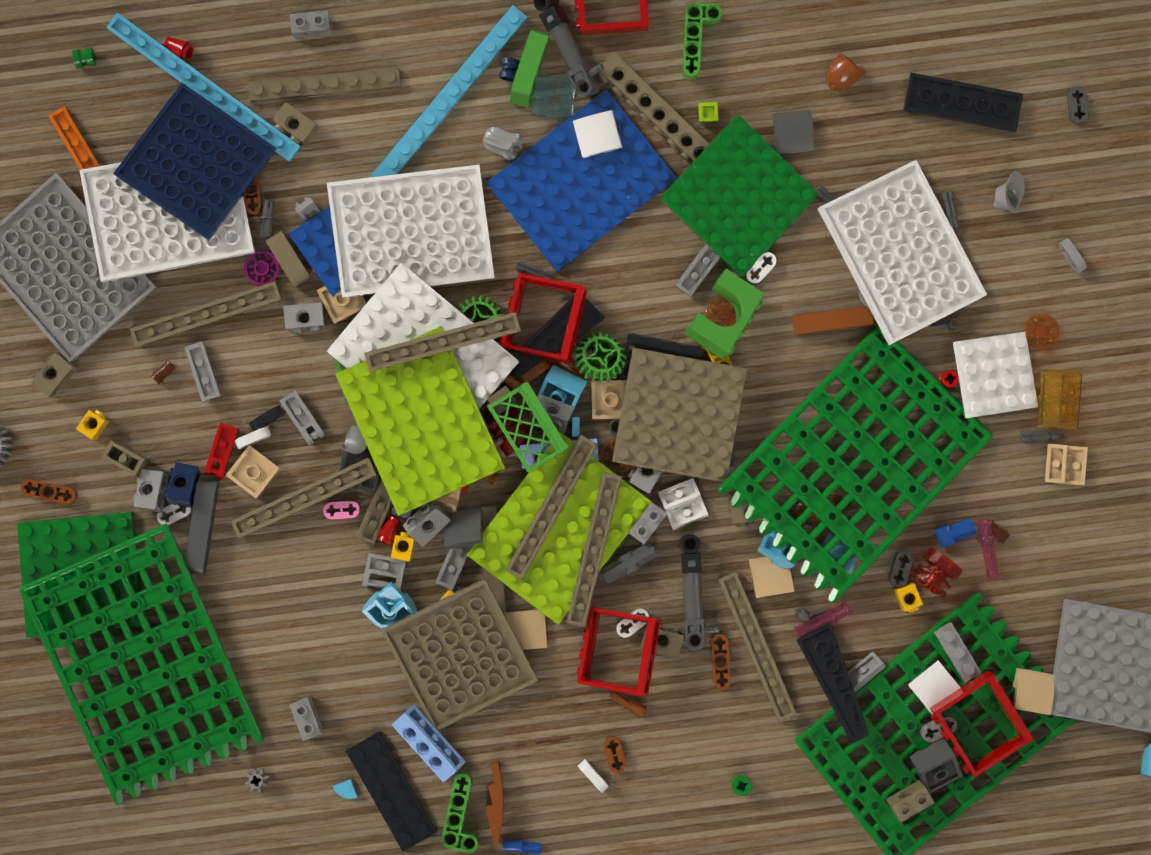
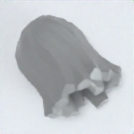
[483,126,522,162]

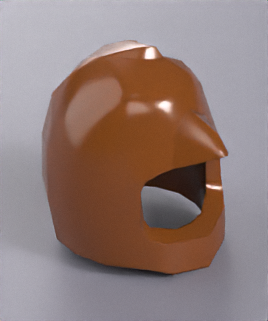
[826,53,866,91]

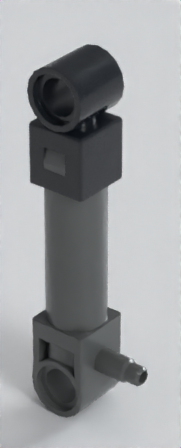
[533,0,604,96]
[680,534,720,650]

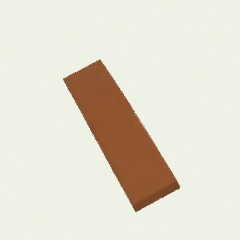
[792,306,875,335]
[485,761,504,845]

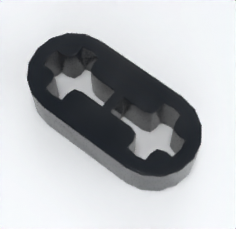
[249,405,285,432]

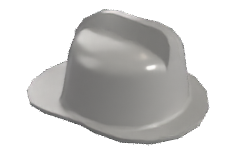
[994,171,1025,213]

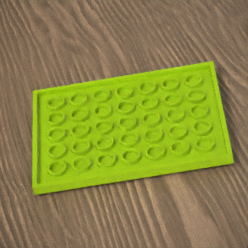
[335,326,505,516]
[466,432,651,625]

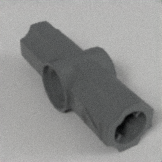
[600,542,658,584]

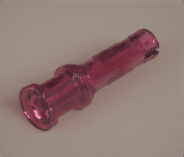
[974,518,999,578]
[794,600,852,638]

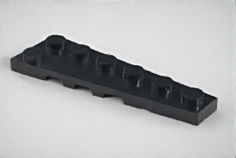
[509,295,605,380]
[796,623,869,744]

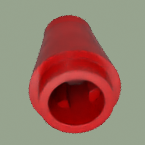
[164,37,194,60]
[377,516,401,546]

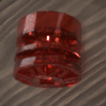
[488,407,537,457]
[910,547,963,597]

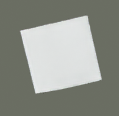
[573,110,622,158]
[658,478,709,530]
[908,661,960,714]

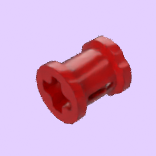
[938,370,959,389]

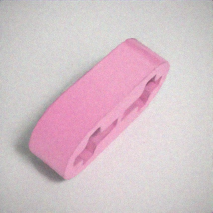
[323,501,361,519]

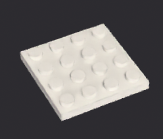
[953,332,1038,418]

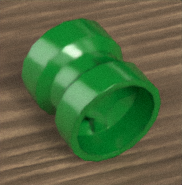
[72,47,97,69]

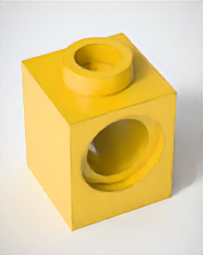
[76,409,109,440]
[391,532,415,562]
[893,582,923,614]

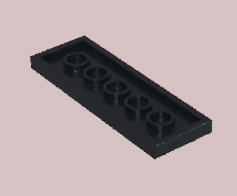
[903,73,1023,132]
[346,731,437,852]

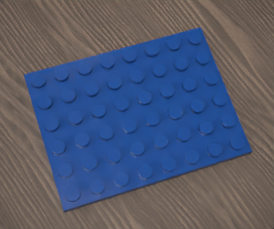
[486,89,677,272]

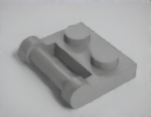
[362,553,407,591]

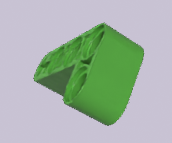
[682,3,722,81]
[510,29,550,108]
[442,771,479,853]

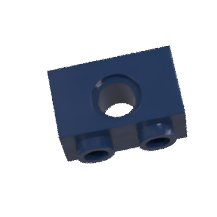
[164,462,201,508]

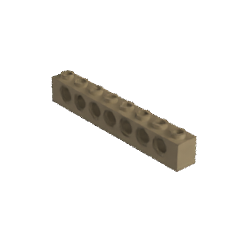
[598,52,709,163]

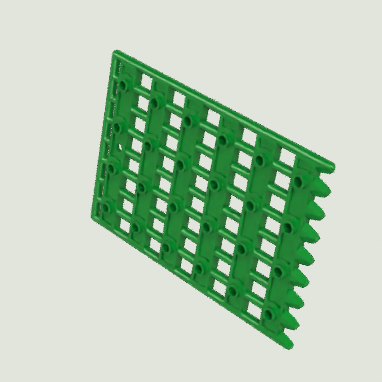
[718,325,993,603]
[19,524,264,805]
[795,591,1077,855]

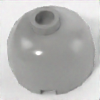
[341,419,367,454]

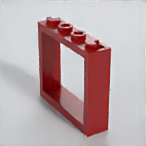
[574,0,649,35]
[500,273,588,364]
[576,607,661,697]
[929,671,1033,777]

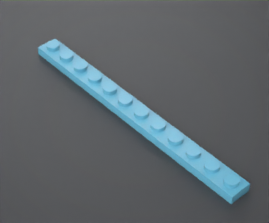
[369,5,528,178]
[106,13,301,162]

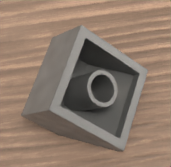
[910,739,962,794]

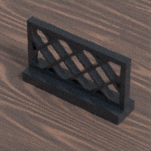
[619,332,703,380]

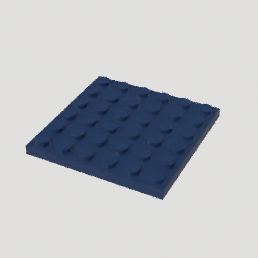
[113,83,277,241]

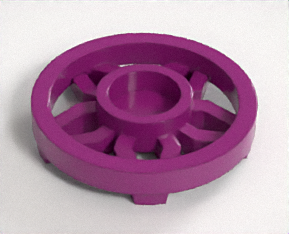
[244,250,280,286]

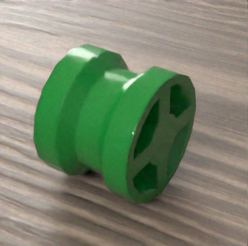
[731,774,752,796]

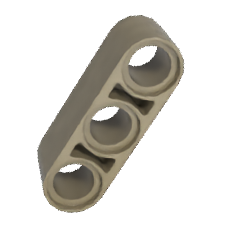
[266,231,311,287]

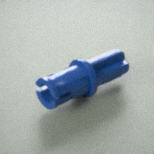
[503,839,541,855]

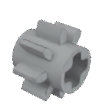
[245,767,270,792]

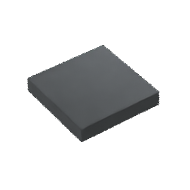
[444,507,483,550]

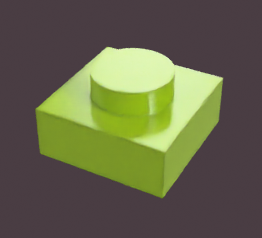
[698,102,719,123]

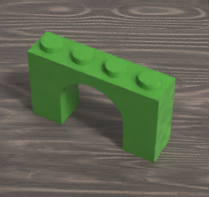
[684,269,764,359]

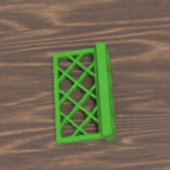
[487,382,568,473]

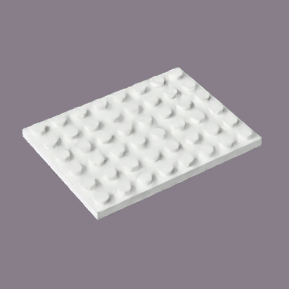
[818,160,987,345]
[80,162,255,283]
[327,165,495,298]
[327,263,519,410]

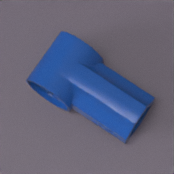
[934,519,976,548]

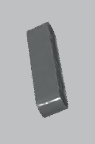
[185,479,219,575]

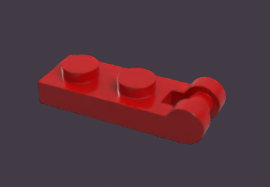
[204,423,239,480]

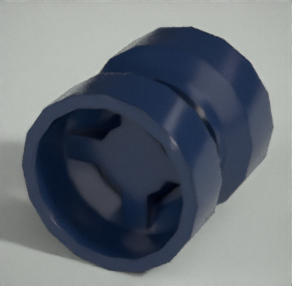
[499,58,520,81]

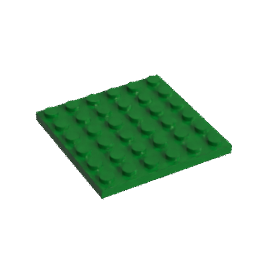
[659,114,818,278]
[17,512,142,638]

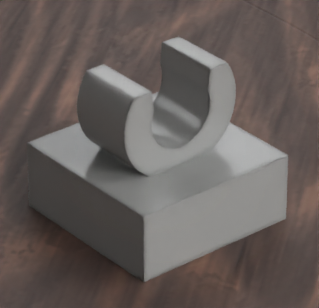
[295,197,321,222]

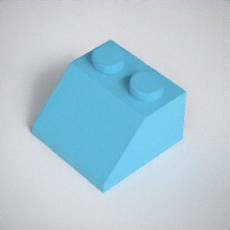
[537,365,587,407]

